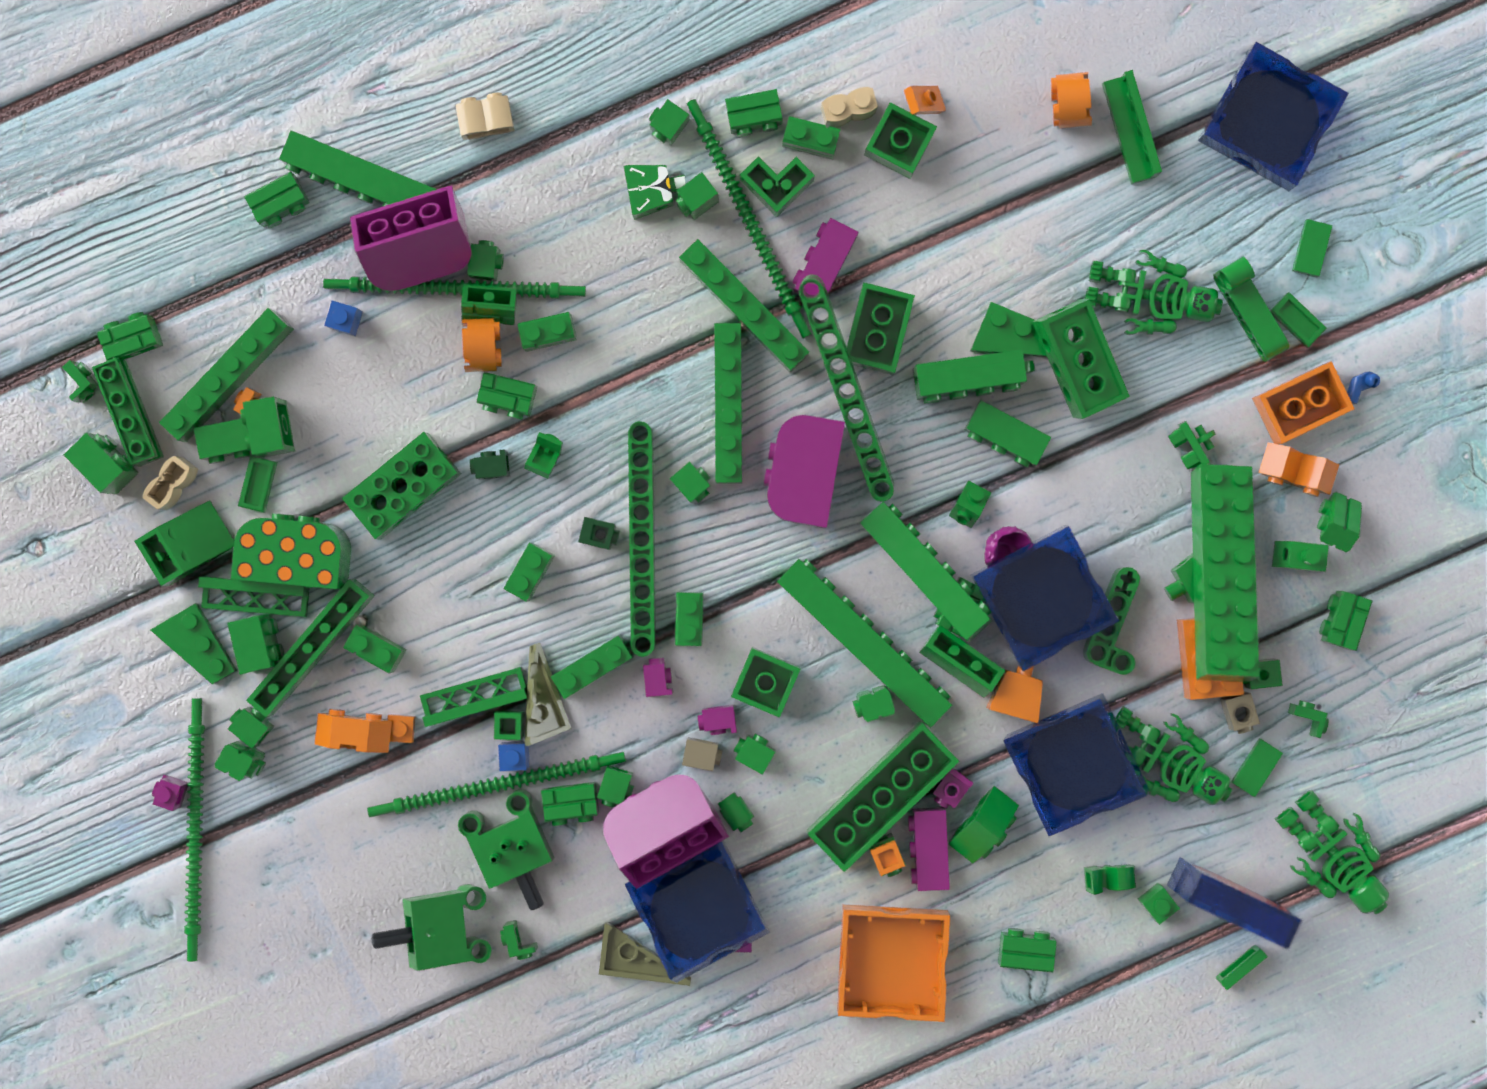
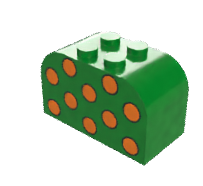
[231,513,351,589]

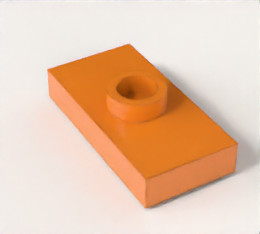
[904,86,946,115]

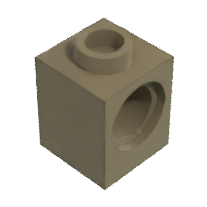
[1220,691,1260,734]
[682,737,723,771]

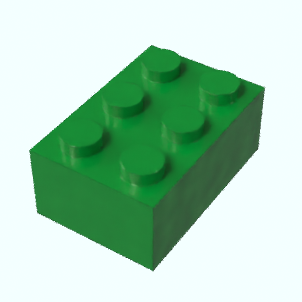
[843,282,915,375]

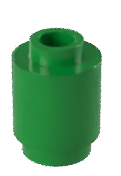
[718,792,755,833]

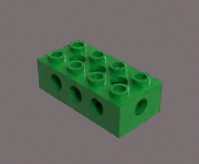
[1032,299,1130,419]
[342,432,462,540]

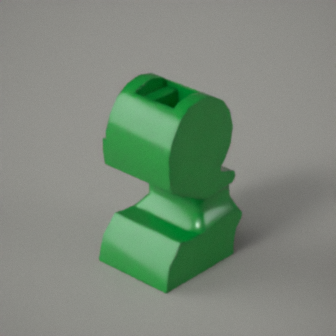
[1084,864,1136,895]

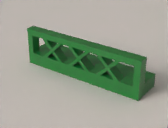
[1102,70,1162,185]
[198,577,310,617]
[420,667,527,727]

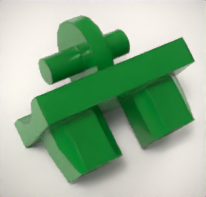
[1168,421,1216,469]

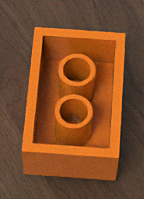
[1252,361,1355,445]
[1177,618,1244,700]

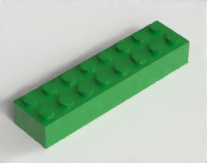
[1191,464,1259,682]

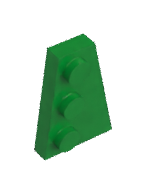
[970,302,1047,357]
[150,603,237,684]

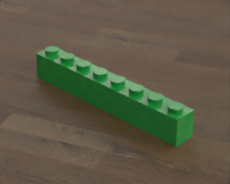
[777,559,952,728]

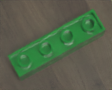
[92,358,164,467]

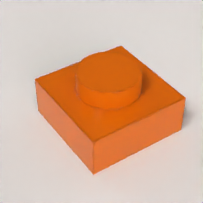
[233,387,262,413]
[387,714,416,743]
[870,840,905,876]

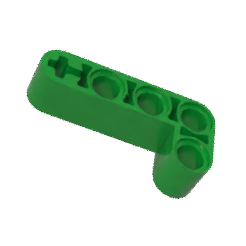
[1213,257,1290,362]
[1083,567,1140,675]

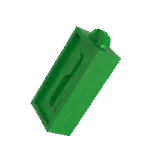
[912,349,1035,404]

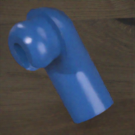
[1347,371,1380,404]

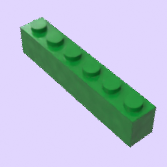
[279,130,437,207]
[679,239,809,373]
[159,308,294,443]
[714,323,742,484]
[860,502,993,642]
[246,579,375,718]

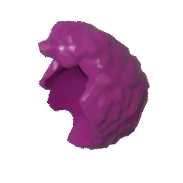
[984,526,1033,573]

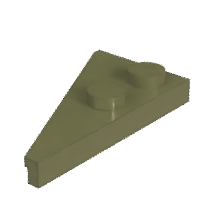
[525,642,572,746]
[598,922,691,986]

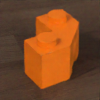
[1258,443,1339,497]
[315,709,392,753]

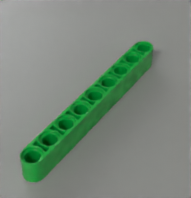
[799,275,894,502]
[628,421,656,657]

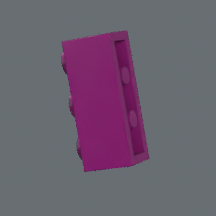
[792,218,859,295]
[908,807,950,891]

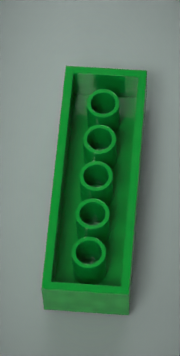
[807,721,960,872]

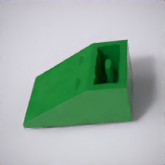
[134,500,234,586]

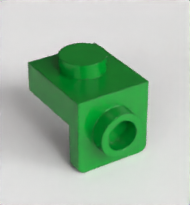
[62,360,99,403]
[524,432,563,479]
[949,480,991,528]
[1288,700,1329,738]
[500,920,538,960]

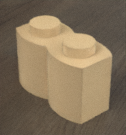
[821,87,878,128]
[455,93,515,140]
[143,456,198,510]

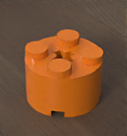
[1051,72,1092,129]
[462,318,502,372]

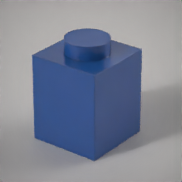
[324,301,363,337]
[498,741,530,771]

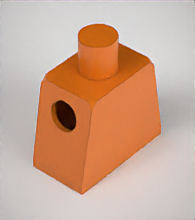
[986,657,1043,723]

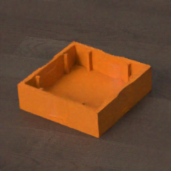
[837,904,950,1022]

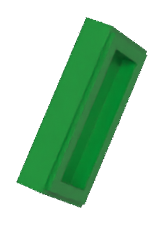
[1292,219,1333,277]
[1270,292,1327,348]
[238,456,278,513]
[1231,738,1283,797]
[1216,945,1268,990]

